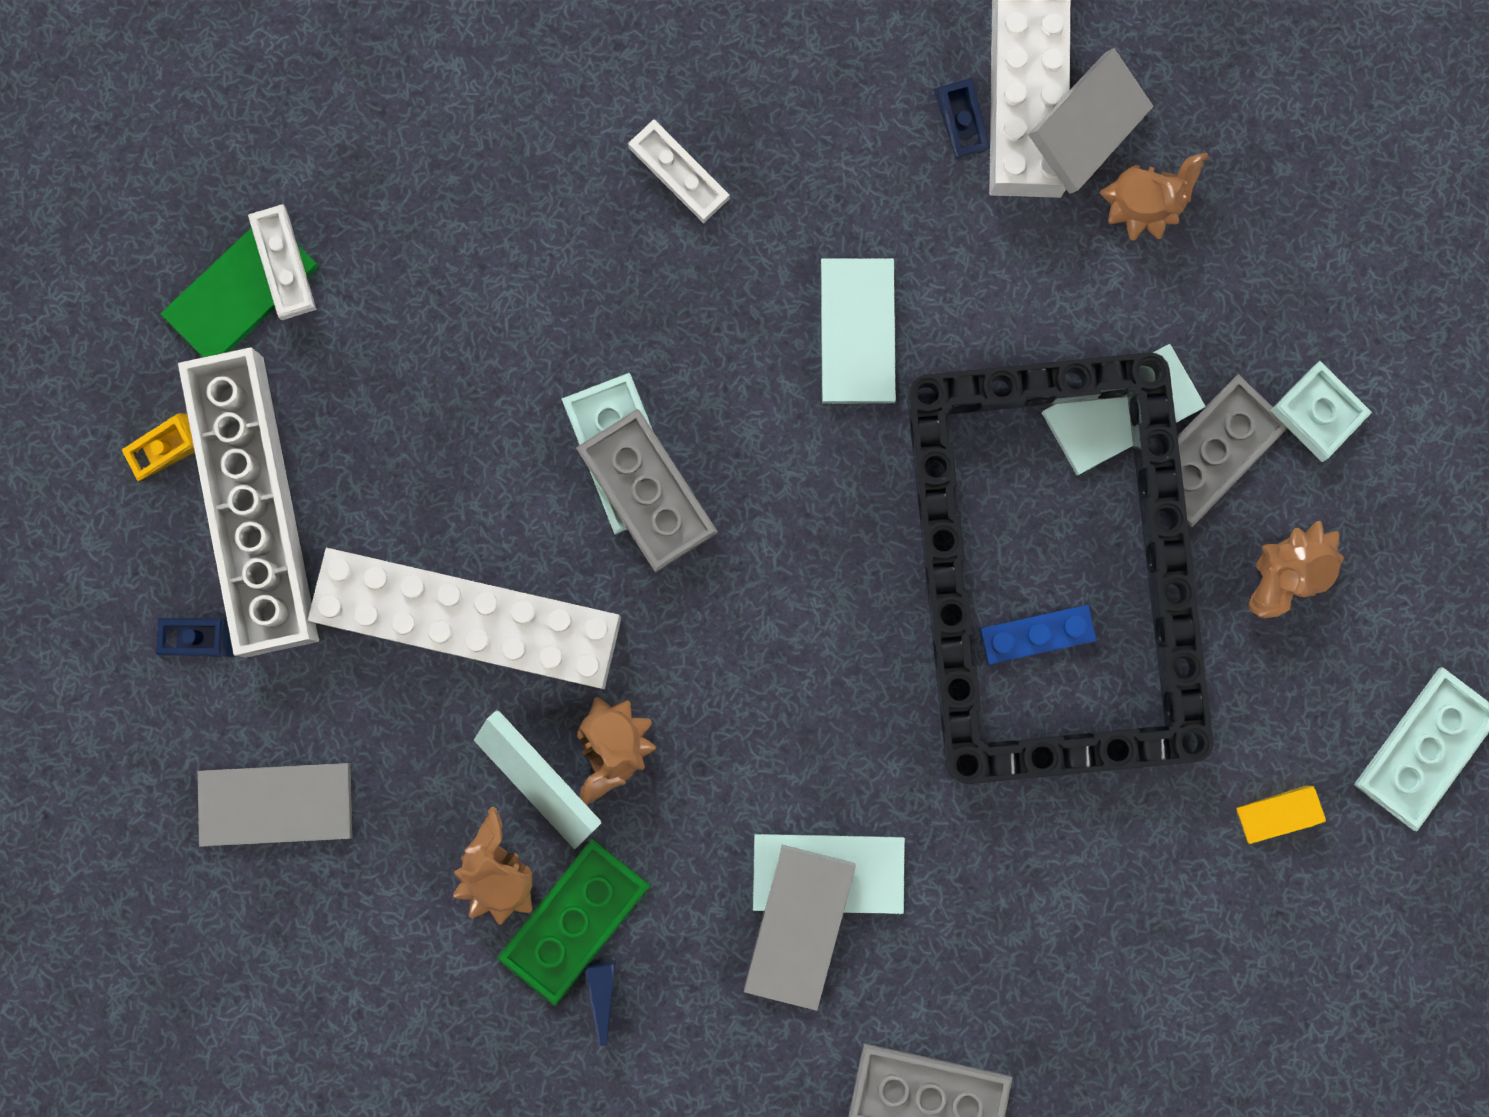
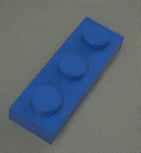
[979,605,1097,665]

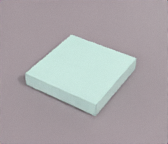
[1270,361,1372,462]

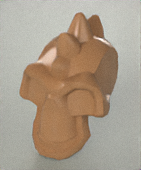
[1100,153,1209,241]
[1248,521,1344,618]
[577,697,656,806]
[453,806,533,925]

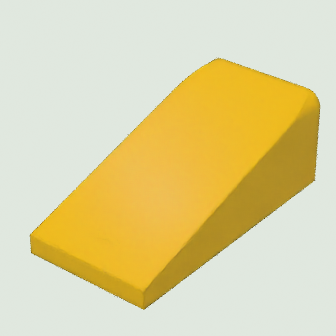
[122,413,195,482]
[1236,785,1326,844]

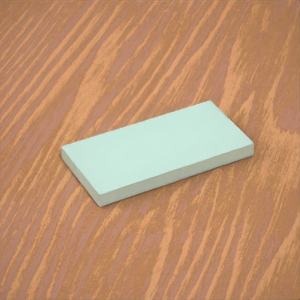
[821,259,896,404]
[1042,344,1206,476]
[562,373,652,535]
[1354,667,1489,831]
[474,710,601,850]
[753,834,905,914]

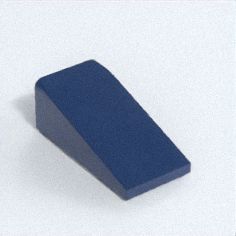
[934,77,990,158]
[156,618,235,657]
[585,960,616,1046]

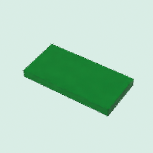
[160,227,319,358]
[497,838,650,1006]

